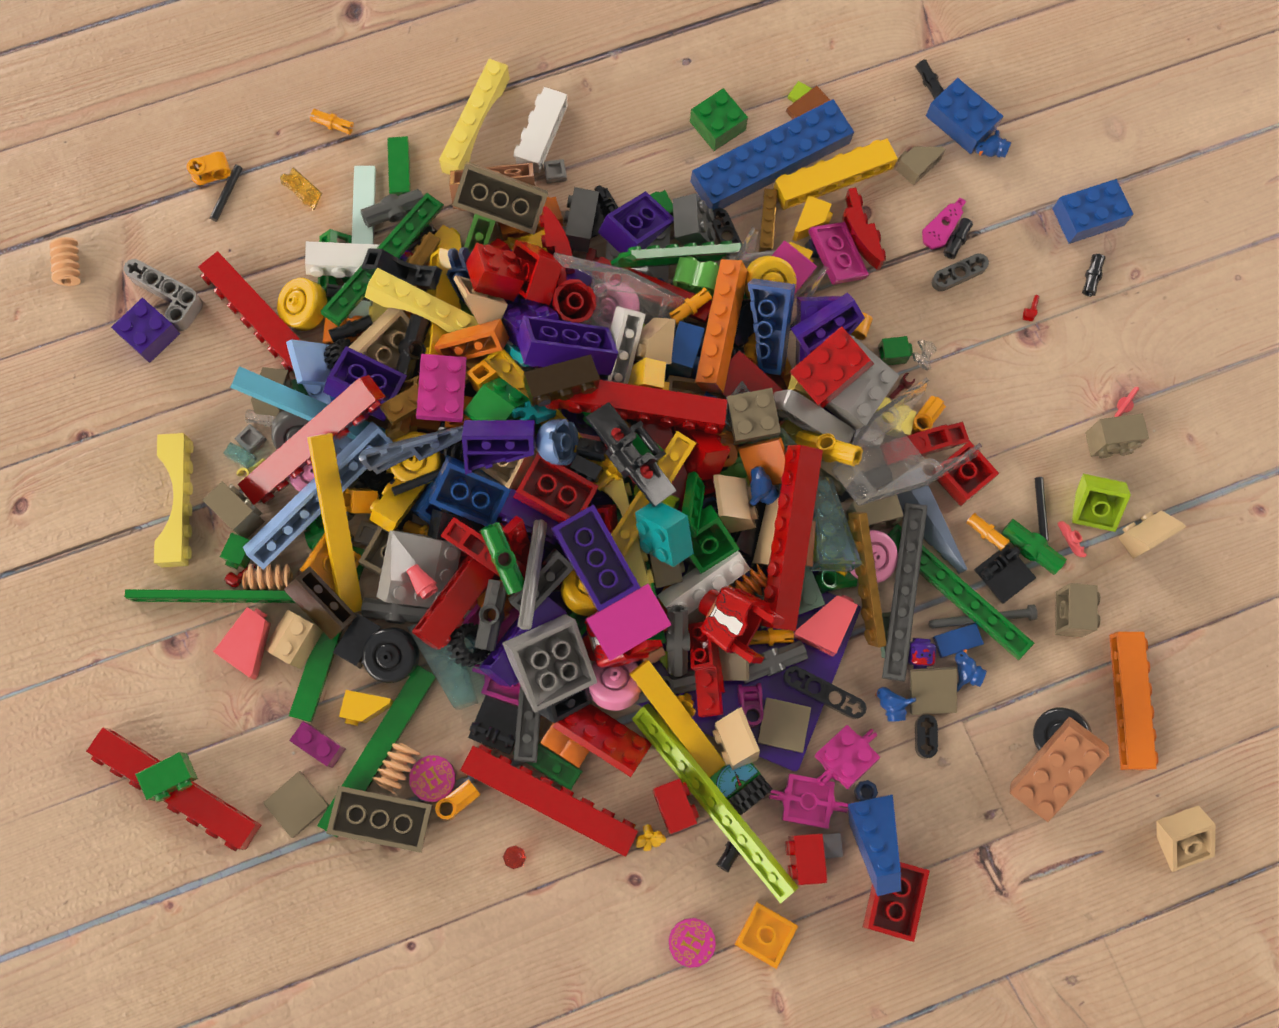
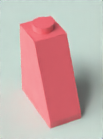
[794,595,858,657]
[213,607,271,680]

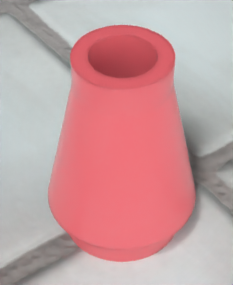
[406,564,438,600]

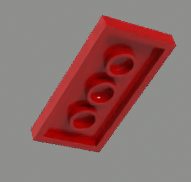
[553,704,652,777]

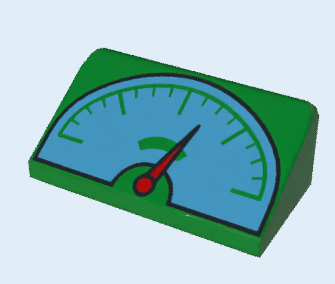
[710,763,760,800]

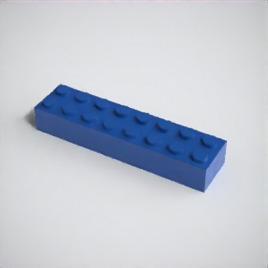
[690,99,854,211]

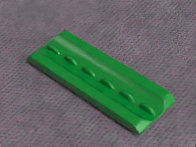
[610,240,741,269]

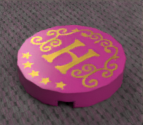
[409,756,456,802]
[668,918,716,968]

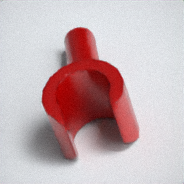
[1022,295,1040,321]
[224,563,256,588]

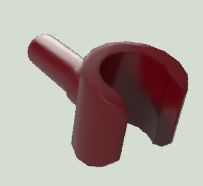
[889,373,915,400]

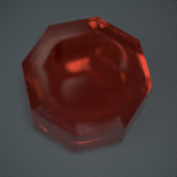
[503,845,527,869]

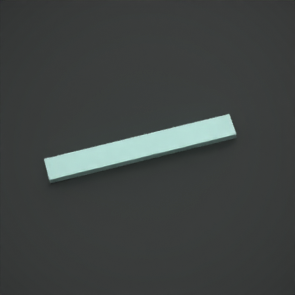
[349,166,376,318]

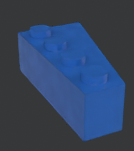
[748,278,796,375]
[848,794,901,896]

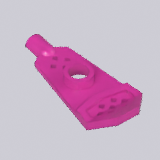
[922,197,966,250]

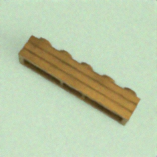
[759,188,777,252]
[406,232,441,266]

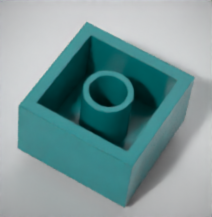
[635,502,693,567]

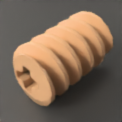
[50,237,81,286]
[242,564,293,591]
[373,742,421,795]

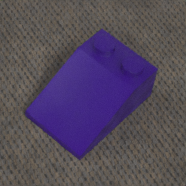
[598,191,674,253]

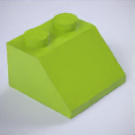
[1072,473,1131,532]

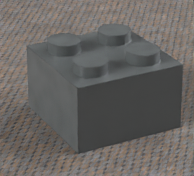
[673,193,715,247]

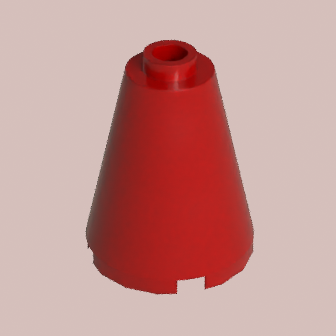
[552,279,596,323]

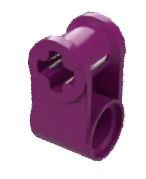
[737,683,764,729]

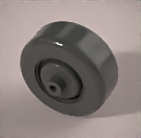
[271,410,309,449]

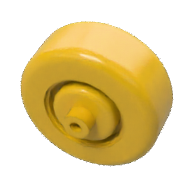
[744,256,796,299]
[277,278,327,331]
[390,432,445,485]
[561,569,598,617]

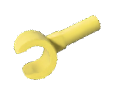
[237,458,265,480]

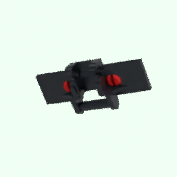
[585,402,677,507]

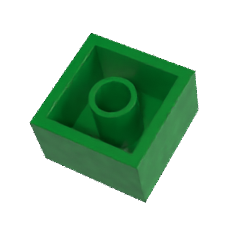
[690,88,748,151]
[689,505,740,574]

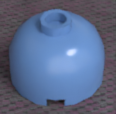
[535,419,579,465]

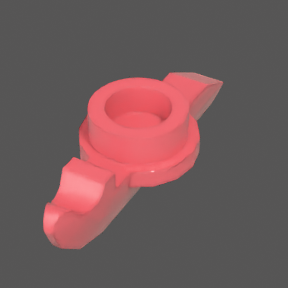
[1114,387,1139,417]
[1057,521,1087,557]

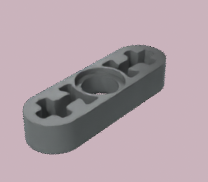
[932,253,989,291]

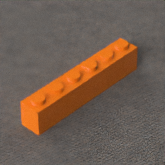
[695,259,748,393]
[1109,632,1159,770]

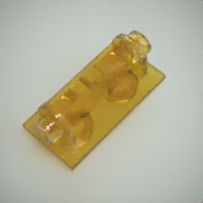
[280,167,322,210]

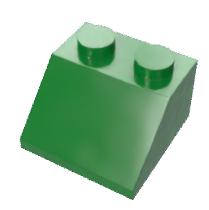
[464,377,530,420]

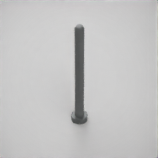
[929,604,1038,629]

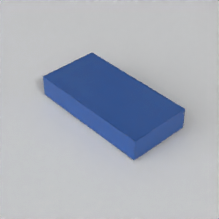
[933,623,984,658]

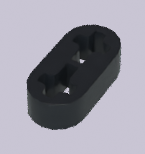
[915,714,938,759]

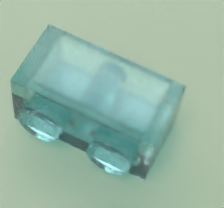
[223,442,257,469]

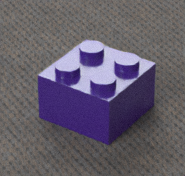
[111,297,180,363]

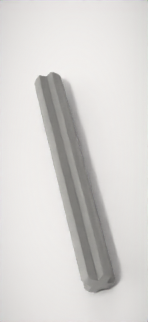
[518,519,547,630]

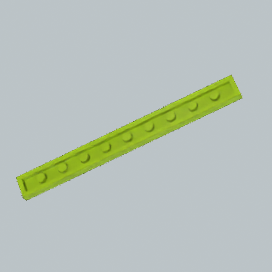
[632,703,799,903]

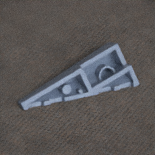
[358,425,464,474]
[878,468,967,574]

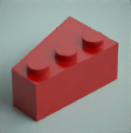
[670,426,731,480]

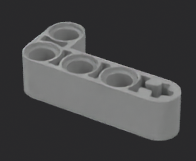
[124,259,203,331]
[773,390,854,443]

